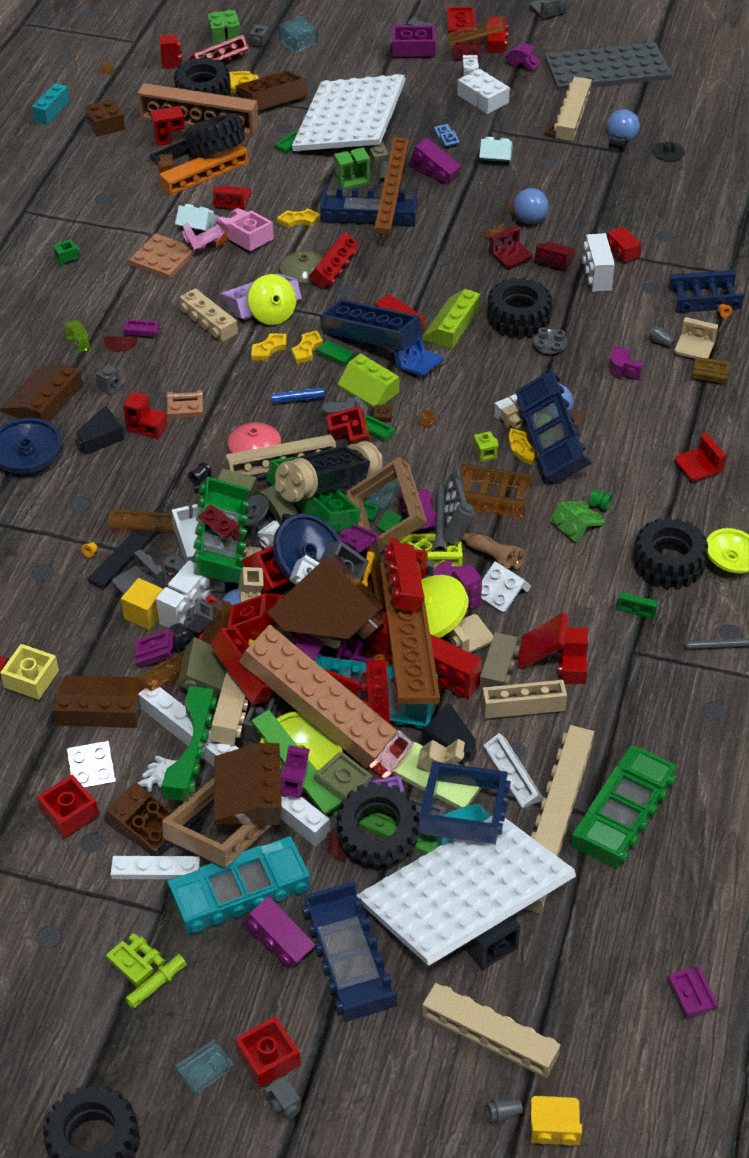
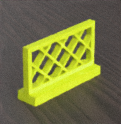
[399,534,462,567]

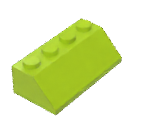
[422,289,480,349]

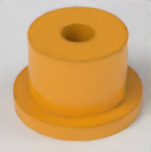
[81,542,98,558]

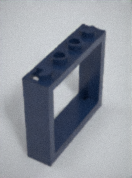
[418,761,511,845]

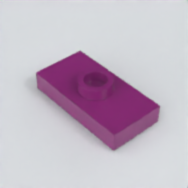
[123,319,160,337]

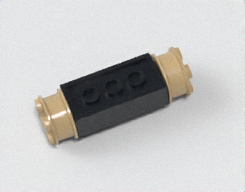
[275,441,382,502]

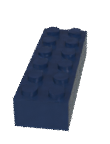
[319,299,423,351]

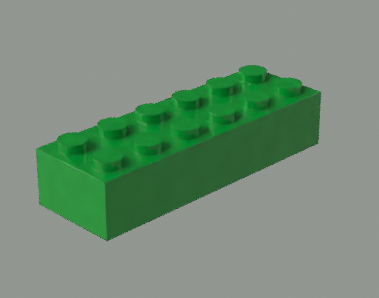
[267,457,361,533]

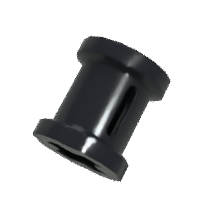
[609,134,627,150]
[188,462,212,485]

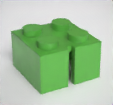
[207,10,241,44]
[334,148,370,190]

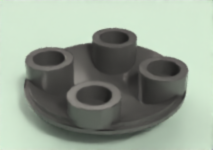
[533,328,567,354]

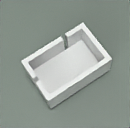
[457,69,510,114]
[582,233,615,292]
[172,504,224,562]
[156,561,211,628]

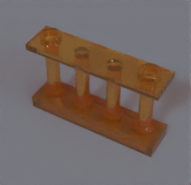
[460,463,533,519]

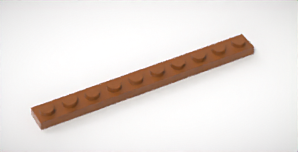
[374,138,409,234]

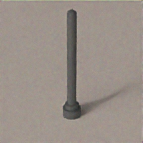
[432,485,447,552]
[685,638,749,649]

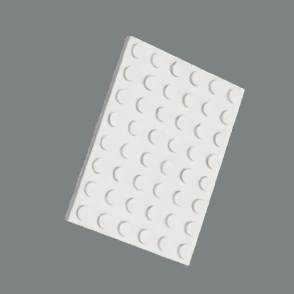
[292,74,406,151]
[356,815,576,966]

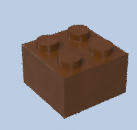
[85,99,125,137]

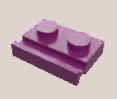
[337,524,379,553]
[134,629,173,668]
[667,966,718,1019]

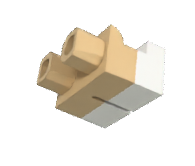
[494,394,537,429]

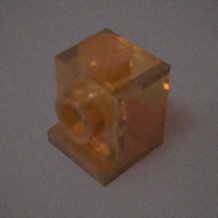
[157,154,174,176]

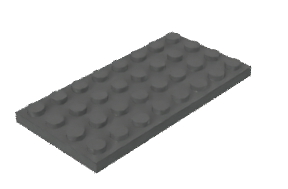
[544,42,671,91]

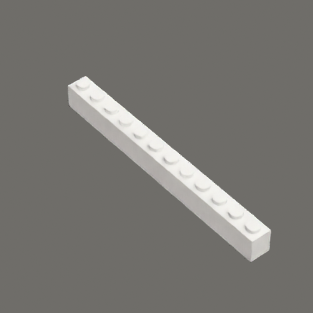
[138,682,330,847]

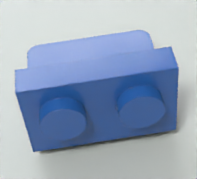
[393,336,444,376]

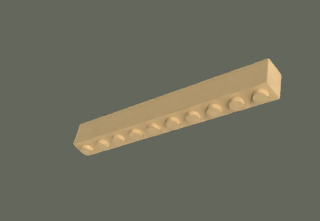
[523,725,594,914]

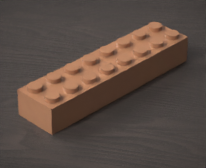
[137,83,259,136]
[239,625,397,768]

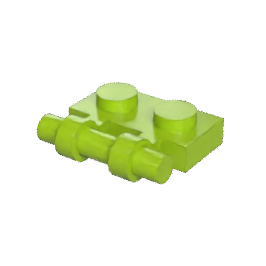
[106,933,165,987]

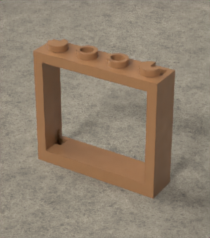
[346,457,427,553]
[162,778,272,868]

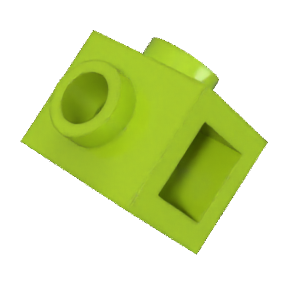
[473,431,499,462]

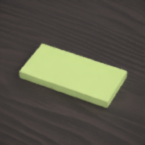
[393,742,482,809]

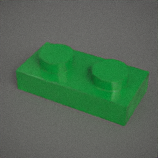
[617,592,658,620]

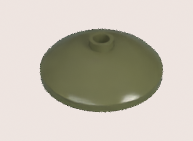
[280,251,323,285]

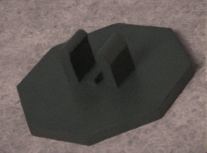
[652,141,686,162]

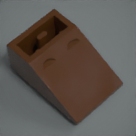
[104,782,172,852]

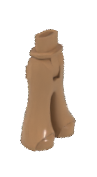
[461,533,525,570]

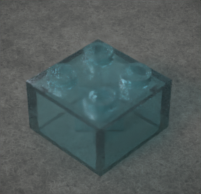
[278,16,318,53]

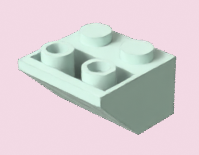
[480,137,513,162]
[175,204,218,231]

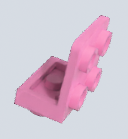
[182,223,223,250]

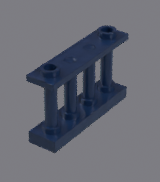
[668,270,744,313]

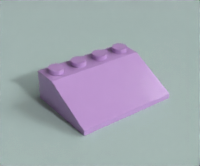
[220,273,302,320]

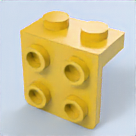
[531,1096,582,1146]

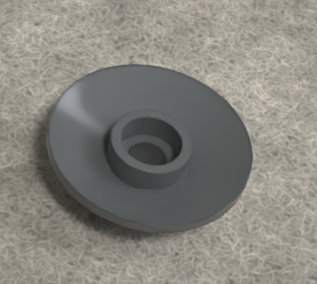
[244,495,269,527]

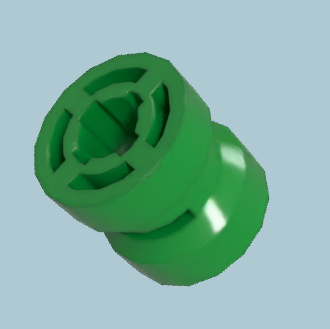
[589,488,612,511]

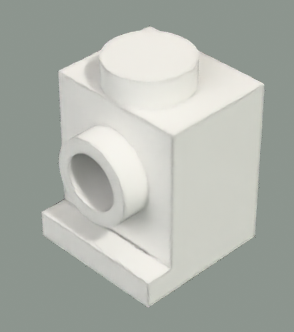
[463,55,479,76]
[289,555,319,585]

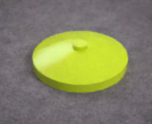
[421,575,468,638]
[260,711,342,794]

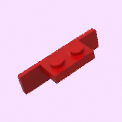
[359,659,390,724]

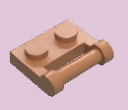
[167,390,203,419]

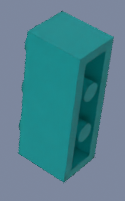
[32,83,70,125]

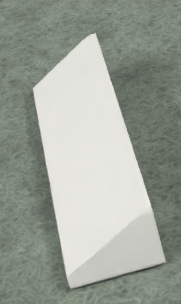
[483,733,543,808]

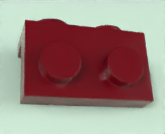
[452,42,481,61]
[198,504,242,542]

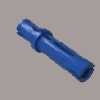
[271,387,324,404]

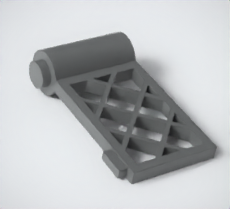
[444,469,475,544]

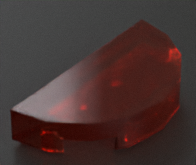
[103,336,137,352]
[325,827,346,863]

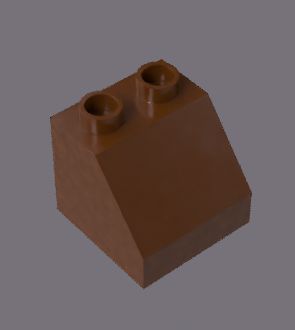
[267,554,384,640]

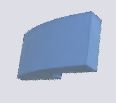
[434,124,460,147]

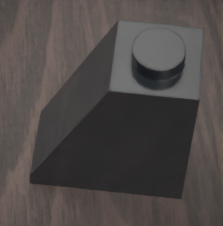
[75,406,124,455]
[423,703,477,765]

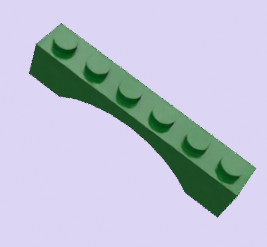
[162,686,217,802]

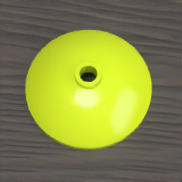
[247,274,296,325]
[707,528,749,573]

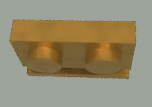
[692,357,730,384]

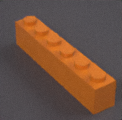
[160,144,249,196]

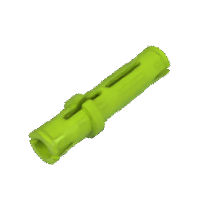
[125,954,187,1009]

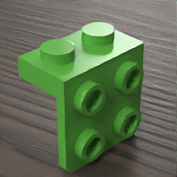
[550,501,605,542]

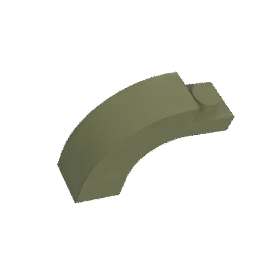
[255,485,298,525]

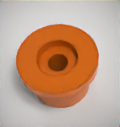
[718,304,732,318]

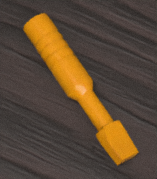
[361,552,374,587]

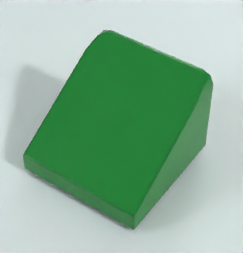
[376,509,403,532]

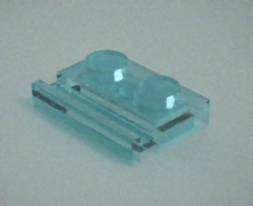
[362,482,399,512]
[175,1039,234,1095]

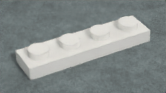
[111,856,200,879]

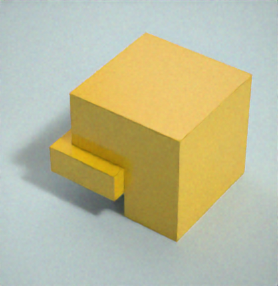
[121,578,163,630]

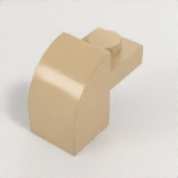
[238,567,263,602]
[417,739,465,772]

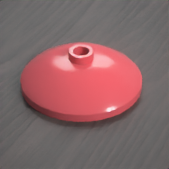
[228,422,281,453]

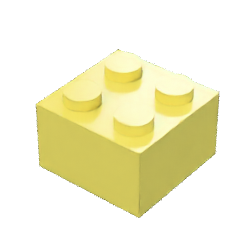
[0,644,59,700]

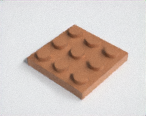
[129,233,196,280]

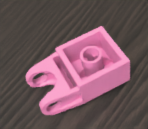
[215,208,274,251]

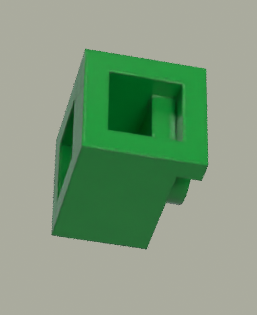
[53,239,80,267]

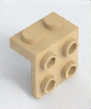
[675,317,718,359]
[446,614,493,653]

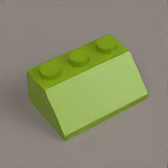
[338,353,399,408]

